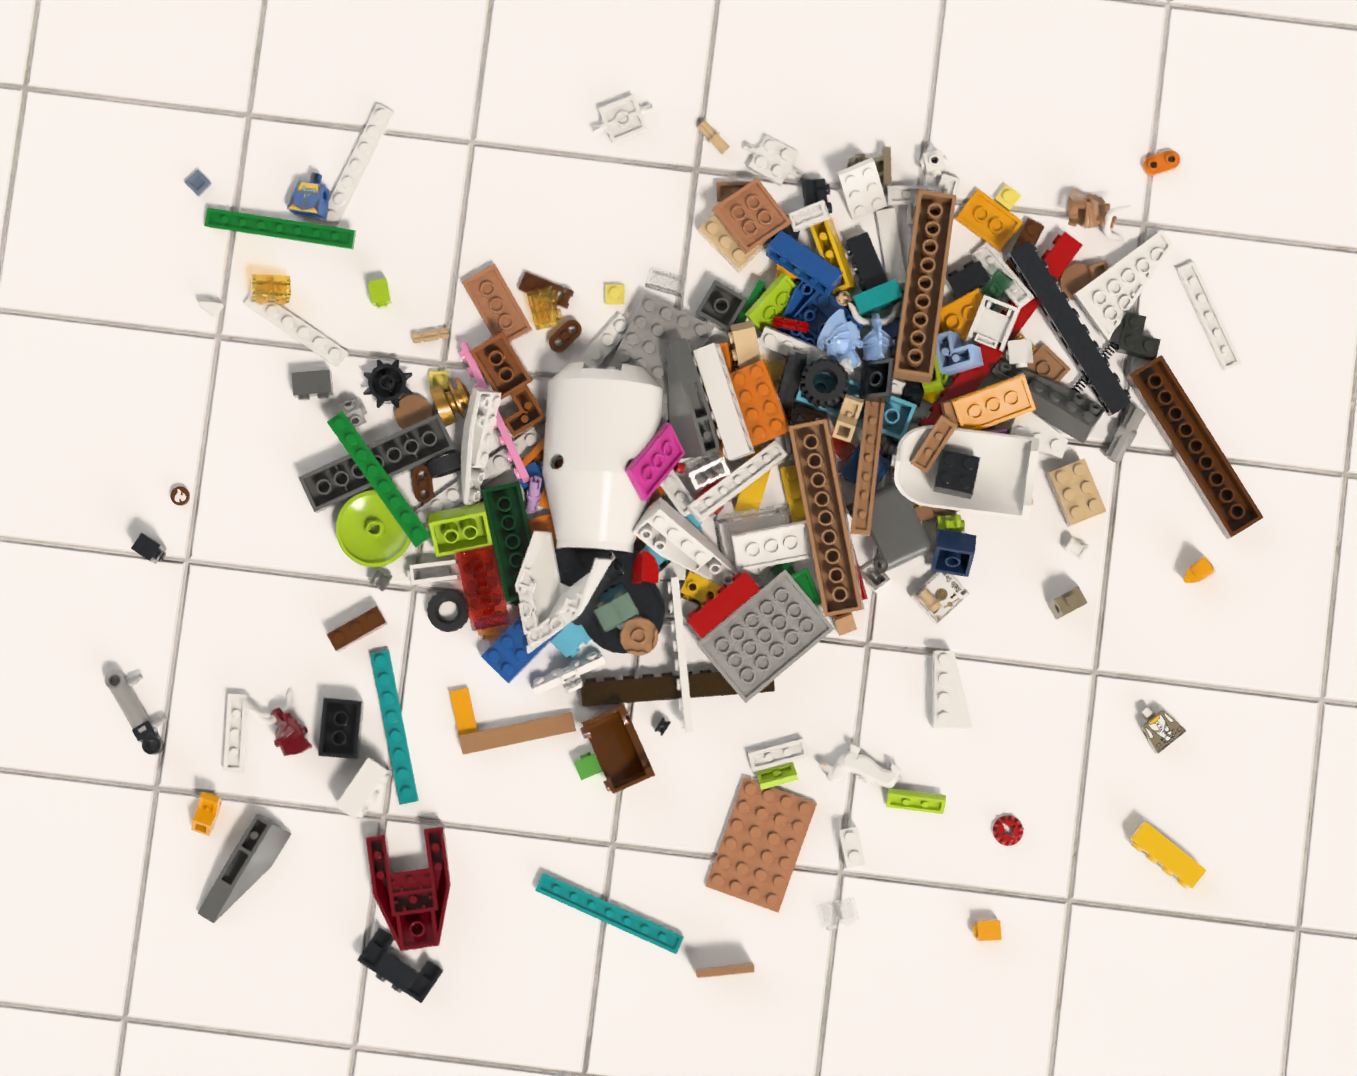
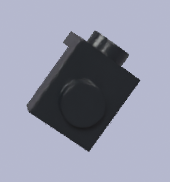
[902,380,924,407]

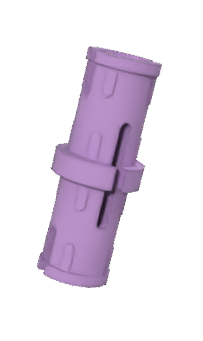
[526,476,542,513]

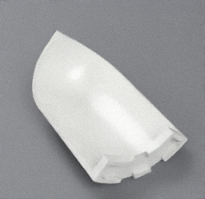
[891,425,1040,520]

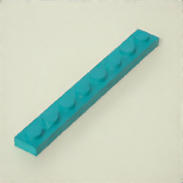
[370,650,419,805]
[535,873,684,955]

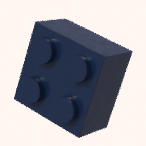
[930,529,977,577]

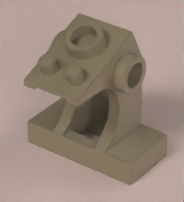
[847,147,892,188]

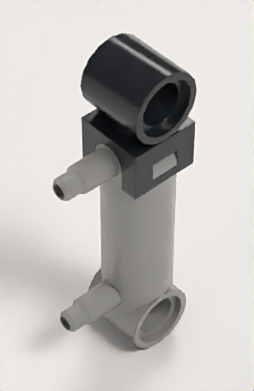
[104,670,167,755]

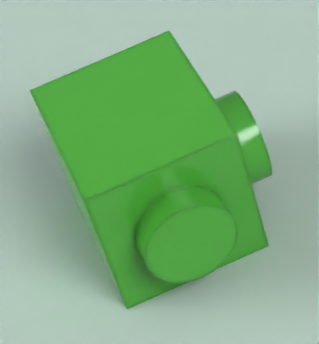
[574,752,603,781]

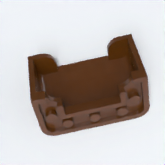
[580,704,656,794]

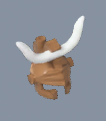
[1068,188,1132,242]

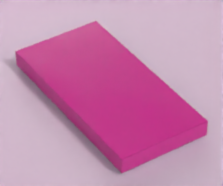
[625,423,685,501]

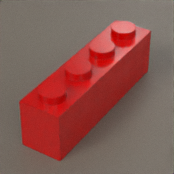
[686,572,761,639]

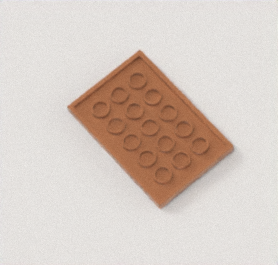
[705,777,817,913]

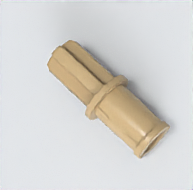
[697,120,731,155]
[836,291,852,306]

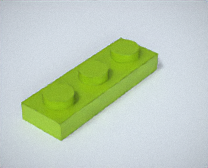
[886,788,946,814]

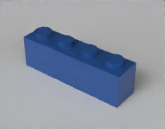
[766,230,843,297]

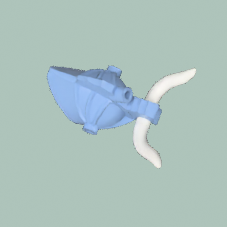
[848,302,901,361]
[817,309,864,372]

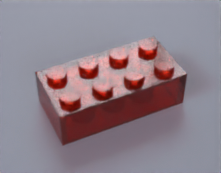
[456,545,510,631]

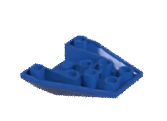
[777,281,863,366]

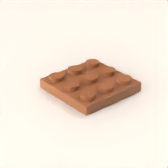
[711,178,792,255]

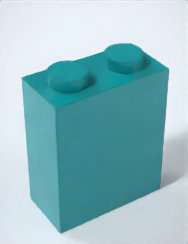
[851,279,904,318]

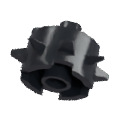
[363,359,413,408]

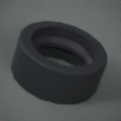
[427,452,461,478]

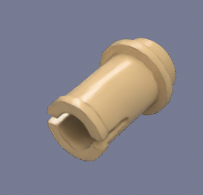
[918,588,942,613]

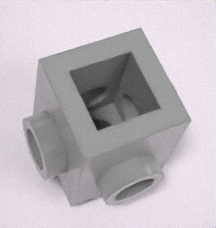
[335,397,367,427]

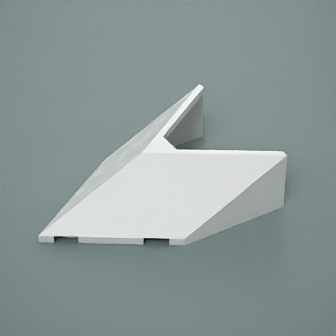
[515,531,612,653]

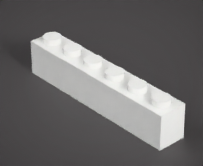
[693,343,755,461]

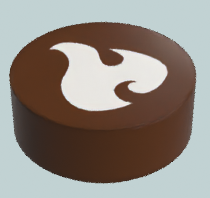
[170,486,191,506]

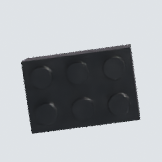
[318,698,364,759]

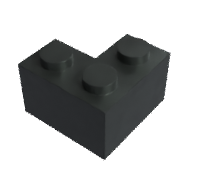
[1116,312,1161,361]

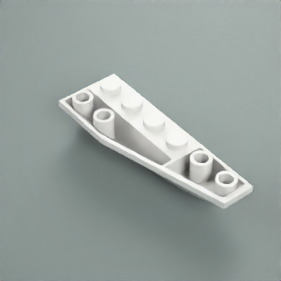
[461,387,501,505]
[633,497,739,586]

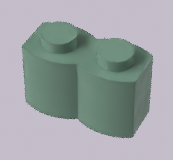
[594,592,639,632]

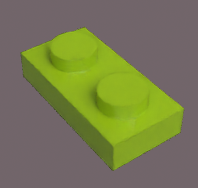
[756,762,798,790]

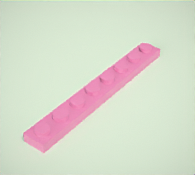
[459,342,530,483]

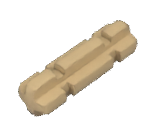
[412,328,449,344]

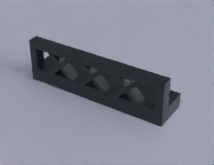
[777,348,808,423]

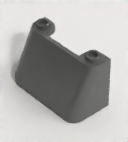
[846,482,931,575]

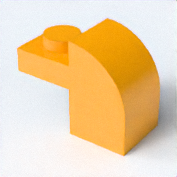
[191,791,222,836]

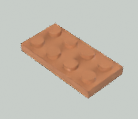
[462,264,532,342]

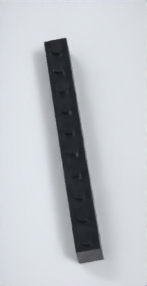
[1006,241,1132,416]

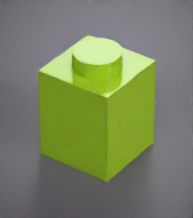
[368,278,392,309]

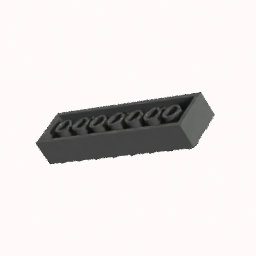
[298,413,456,514]

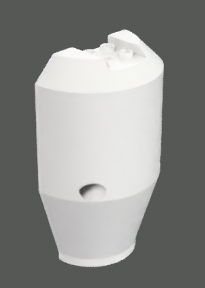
[542,362,663,553]

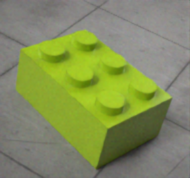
[428,502,493,557]

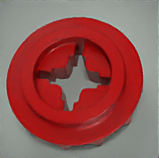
[993,815,1024,846]

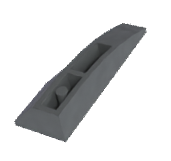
[667,338,721,459]
[992,359,1106,444]
[197,814,292,924]

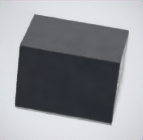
[859,358,895,403]

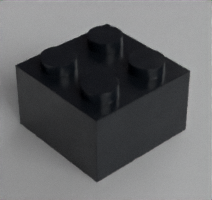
[933,449,980,499]

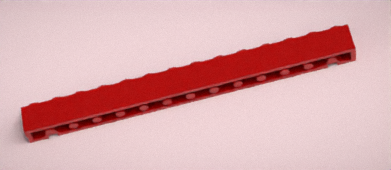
[918,232,1083,427]

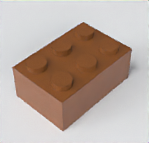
[470,330,533,400]

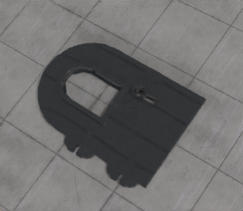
[555,547,665,654]

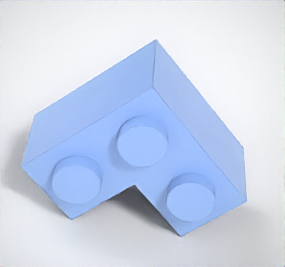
[936,331,984,376]

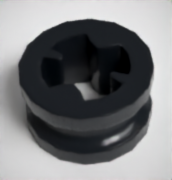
[654,717,671,736]

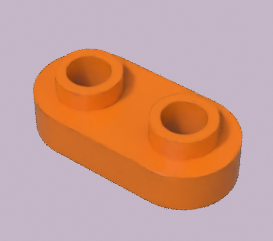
[1142,150,1180,176]

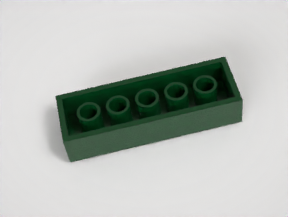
[481,481,532,604]

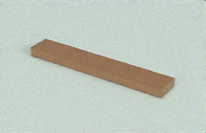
[459,712,576,755]

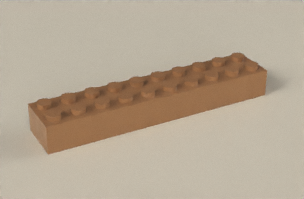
[893,190,957,384]
[789,419,865,617]

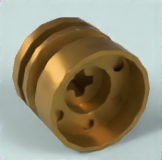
[429,377,470,427]

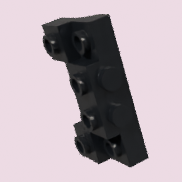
[357,927,444,1004]

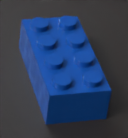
[481,616,562,684]

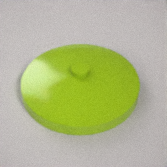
[336,490,411,568]

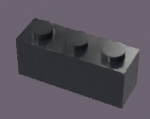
[844,232,888,292]

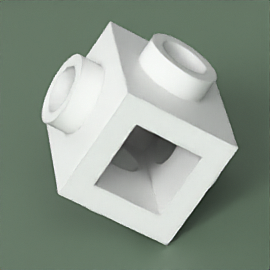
[919,148,948,177]

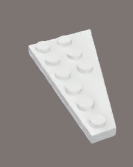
[1073,230,1173,341]

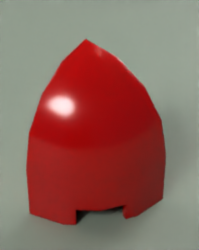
[632,550,659,584]

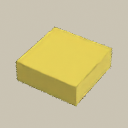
[429,371,449,390]

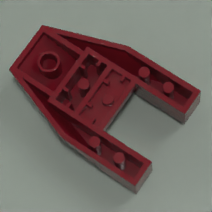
[366,826,451,951]

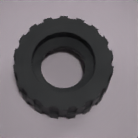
[427,589,470,632]

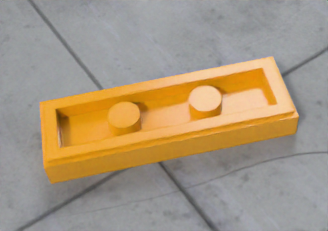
[449,688,478,736]

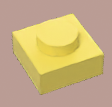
[994,184,1021,211]
[605,285,625,305]

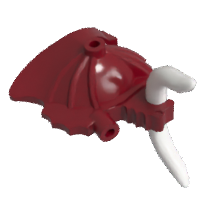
[248,688,313,757]

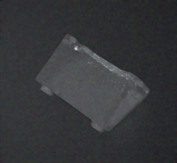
[713,503,792,566]

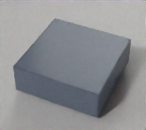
[184,170,212,197]

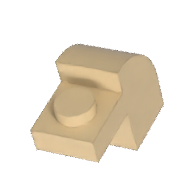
[832,394,864,442]

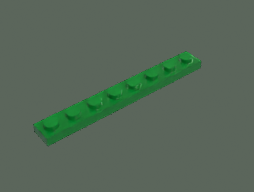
[204,208,356,250]
[327,411,431,548]

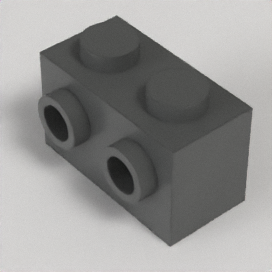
[291,369,334,401]

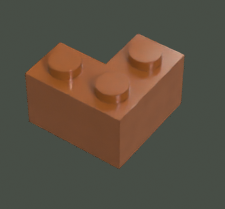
[503,385,546,439]

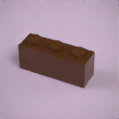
[326,606,388,652]

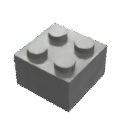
[695,280,748,335]

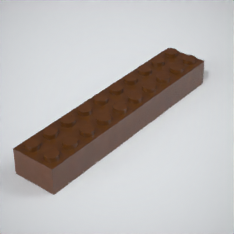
[1126,355,1264,540]

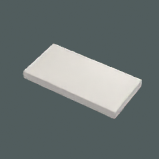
[731,520,813,572]

